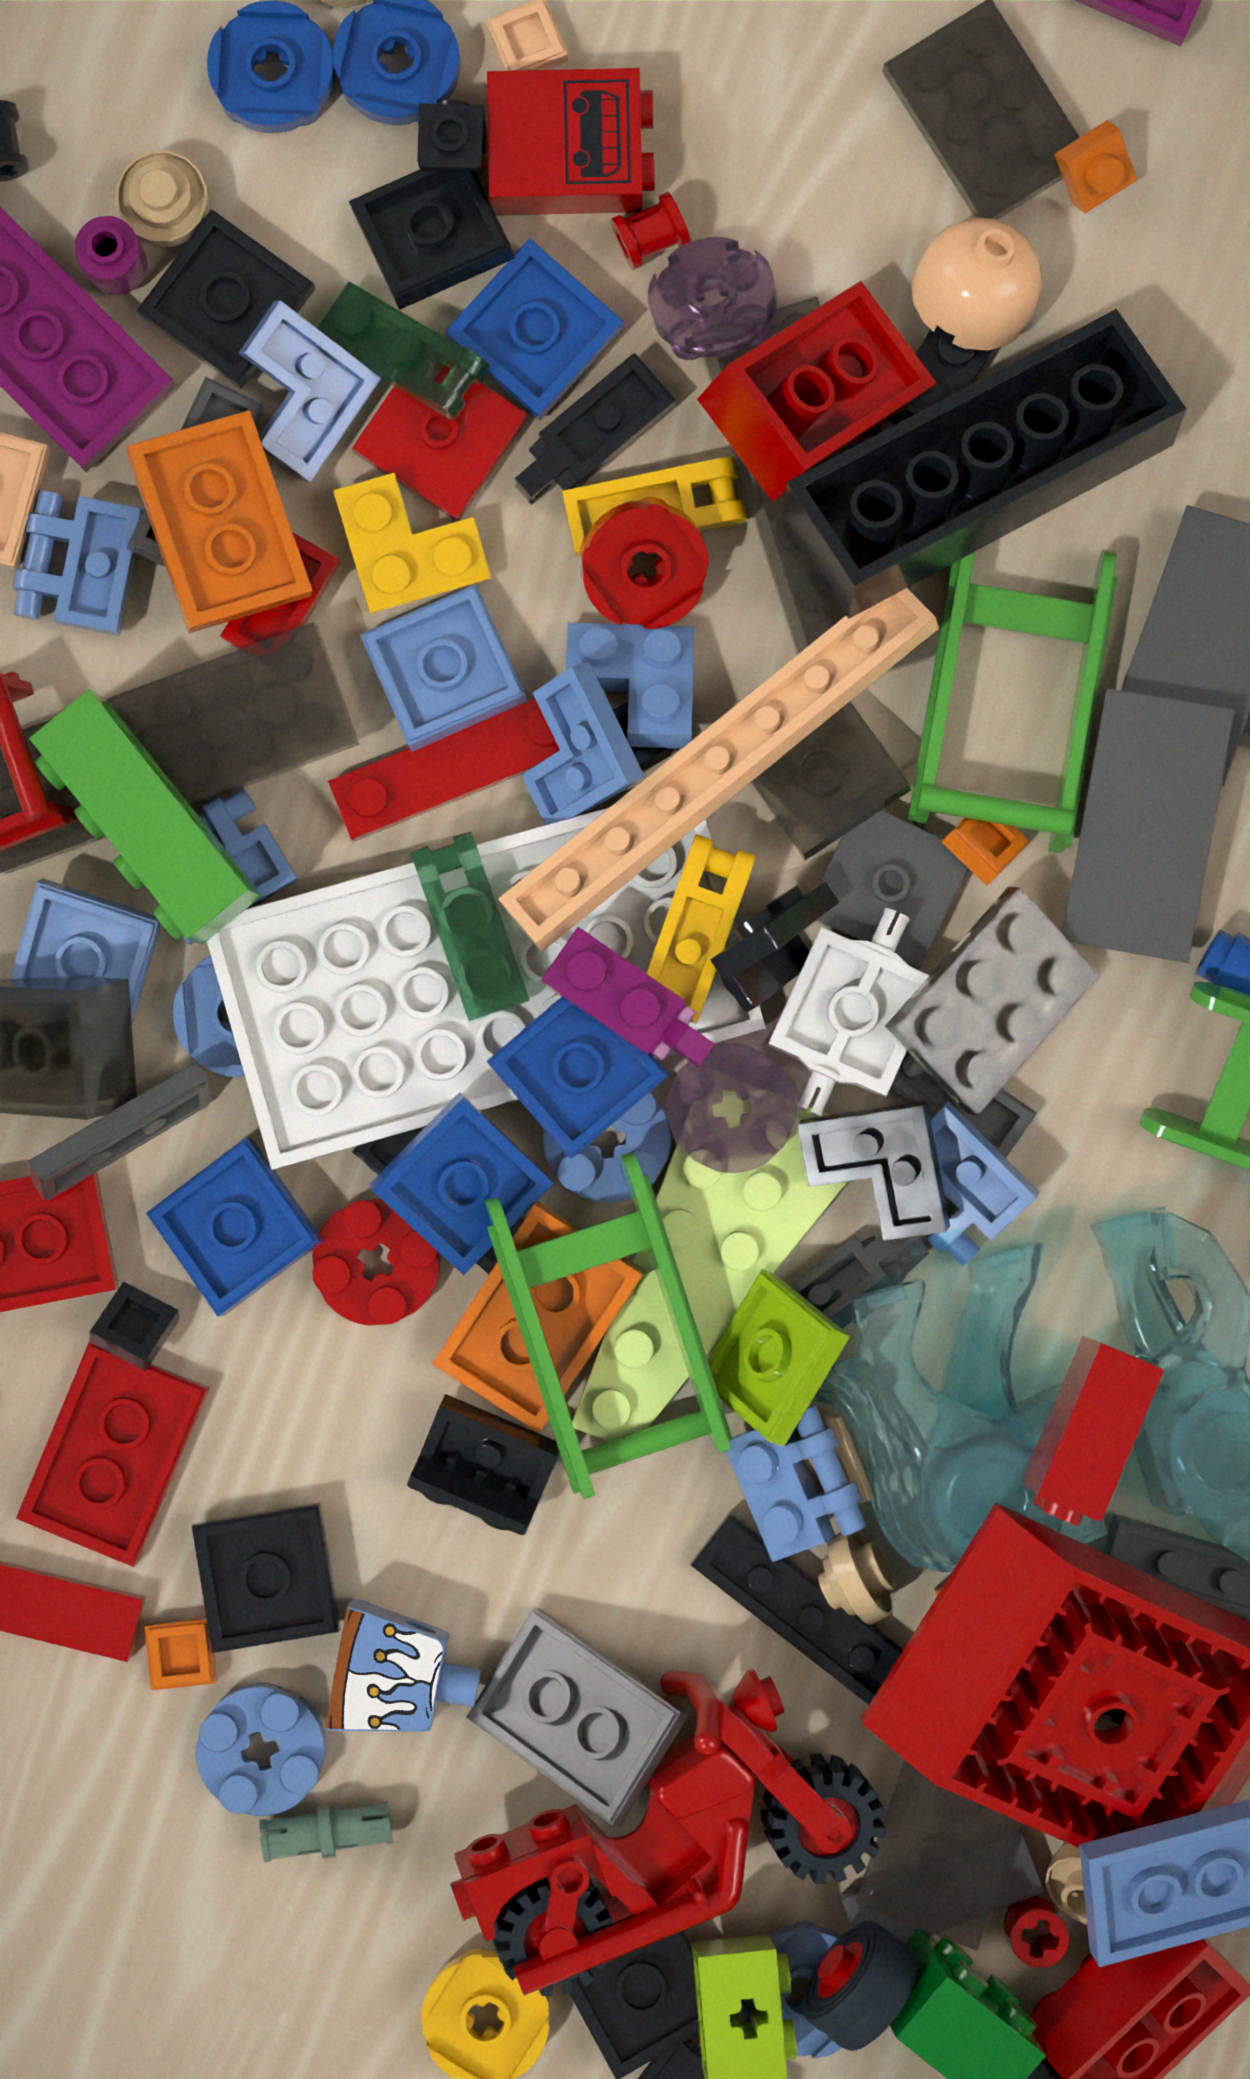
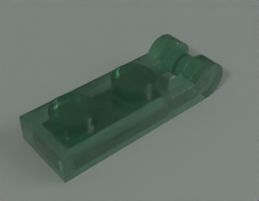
[317,281,491,421]
[409,831,530,1023]

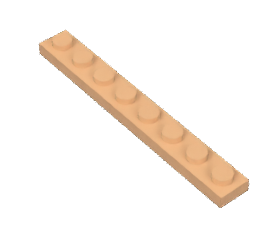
[498,588,939,952]

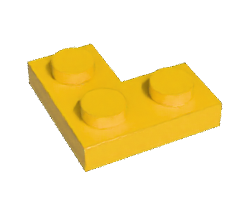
[333,472,491,614]

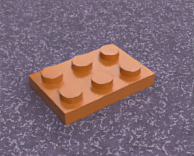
[126,410,313,634]
[432,1201,645,1434]

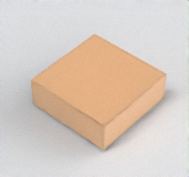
[486,0,568,71]

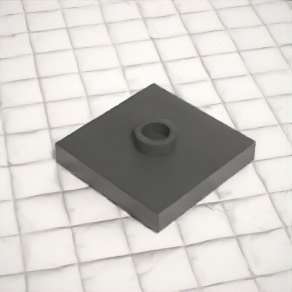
[816,800,968,970]

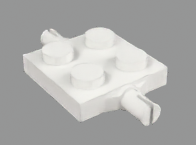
[768,908,939,1117]

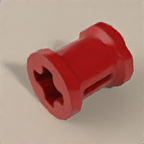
[610,192,691,270]
[1004,1896,1069,1968]

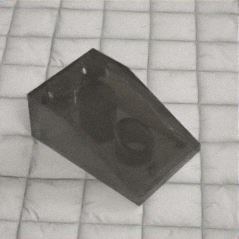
[0,977,137,1120]

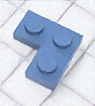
[239,300,381,482]
[566,623,694,748]
[521,661,645,825]

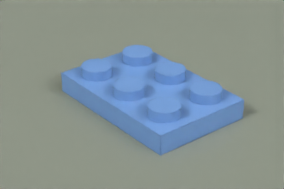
[1079,1799,1250,1967]

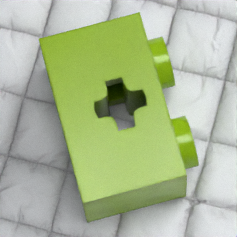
[692,1934,797,2079]

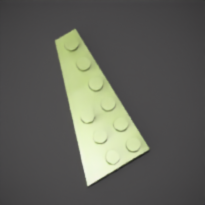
[572,1068,847,1441]

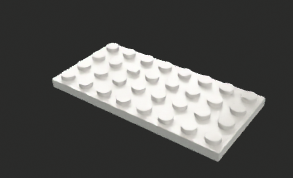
[207,807,766,1170]

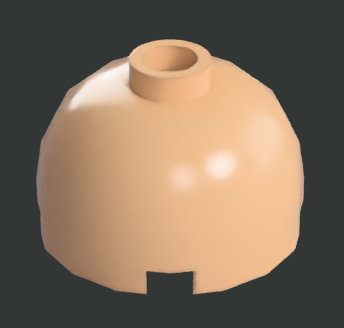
[911,217,1043,351]

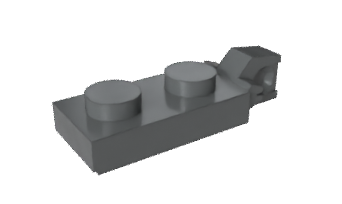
[790,1234,929,1329]

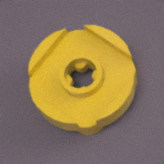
[421,1948,549,2079]

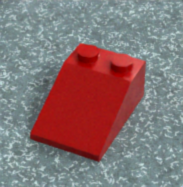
[697,281,937,502]

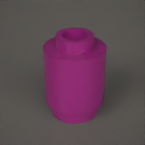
[75,216,148,295]

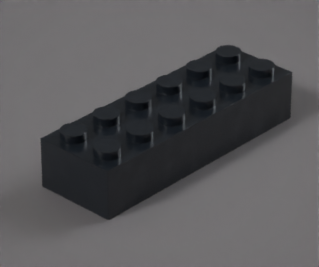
[782,309,1187,619]

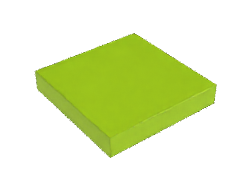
[708,1269,851,1447]

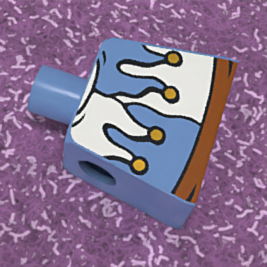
[325,1599,481,1732]

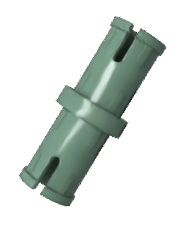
[259,1801,393,1862]

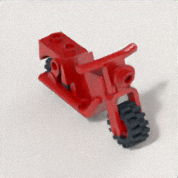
[450,1668,886,1996]

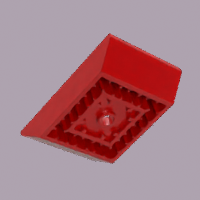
[861,1502,1250,1848]

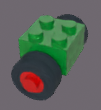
[802,1921,1062,2079]

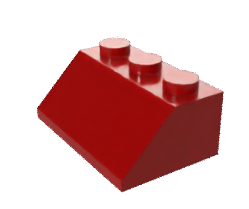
[1030,1938,1250,2079]

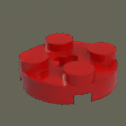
[580,497,709,629]
[312,1199,441,1326]

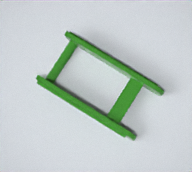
[907,550,1118,853]
[1139,982,1250,1170]
[485,1151,733,1500]

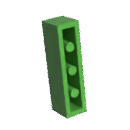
[29,689,262,944]

